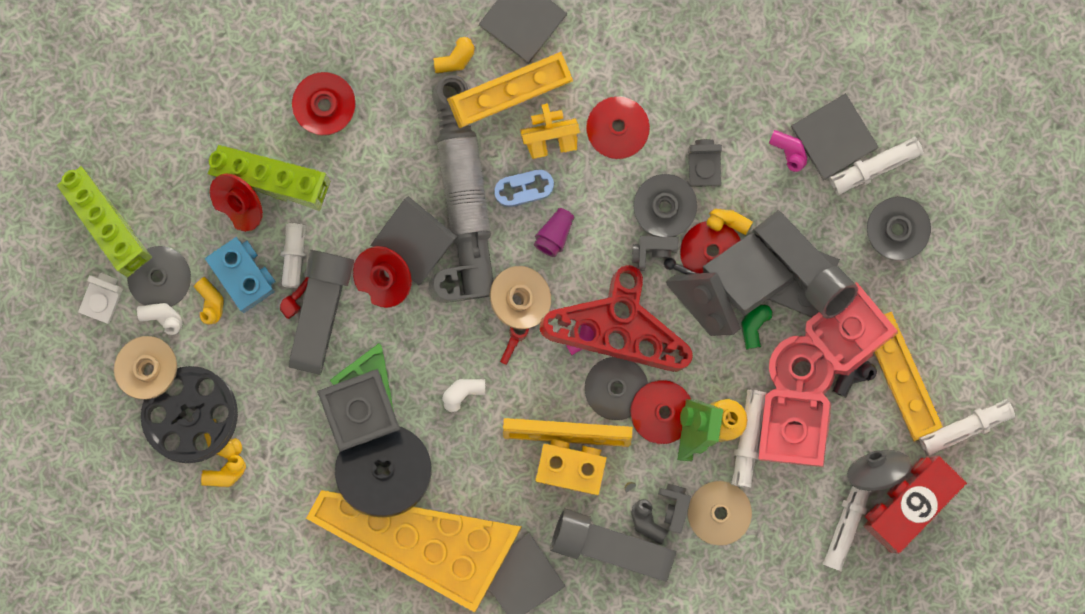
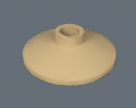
[490,266,551,329]
[114,336,177,400]
[688,481,752,545]

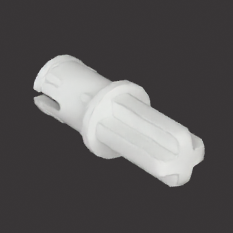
[281,223,306,288]

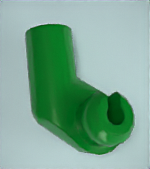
[741,304,773,350]

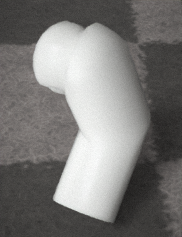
[137,303,183,335]
[442,379,485,412]

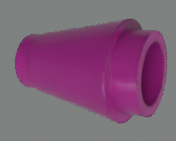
[534,208,575,257]

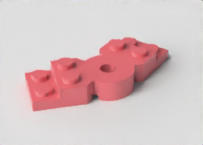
[758,282,898,467]

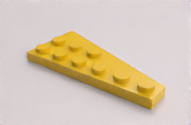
[306,490,522,613]

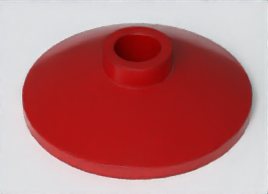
[292,72,356,135]
[586,96,650,159]
[210,174,263,231]
[680,221,741,274]
[353,246,412,308]
[630,380,691,444]

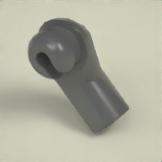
[631,499,668,544]

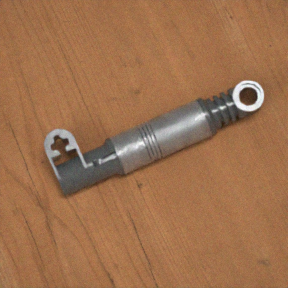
[428,75,494,303]

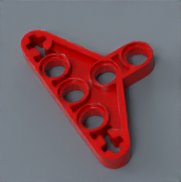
[539,265,693,372]

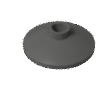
[633,174,697,237]
[867,197,931,260]
[127,246,191,307]
[585,357,648,420]
[847,450,912,491]

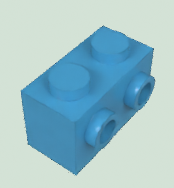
[205,237,276,313]

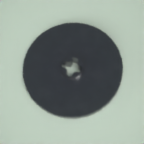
[335,426,432,517]

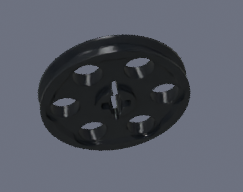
[141,366,238,464]

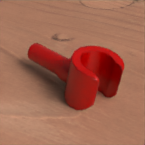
[280,277,309,319]
[500,327,529,365]

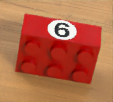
[863,456,967,554]

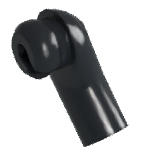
[832,361,877,398]

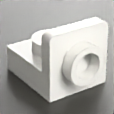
[78,273,123,324]

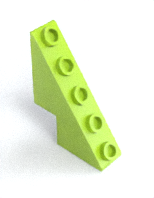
[208,145,331,211]
[56,166,153,277]

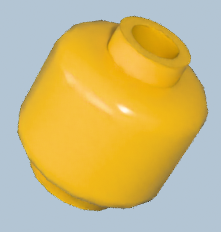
[710,399,748,442]

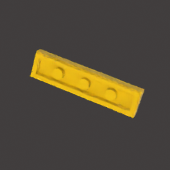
[447,52,573,128]
[874,311,943,441]
[503,418,633,447]

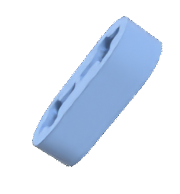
[494,170,554,207]

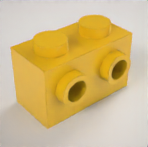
[535,439,607,495]

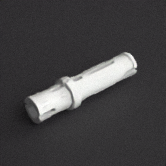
[829,136,924,196]
[731,390,768,488]
[919,399,1015,457]
[822,486,871,571]

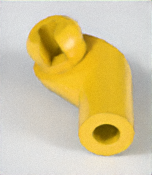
[201,455,246,487]

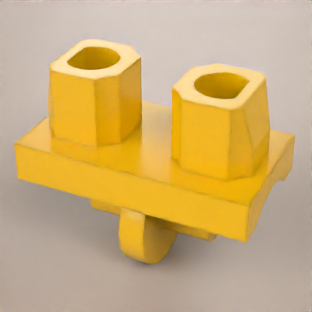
[520,103,580,159]

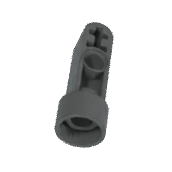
[753,210,858,318]
[289,249,354,375]
[550,508,677,582]

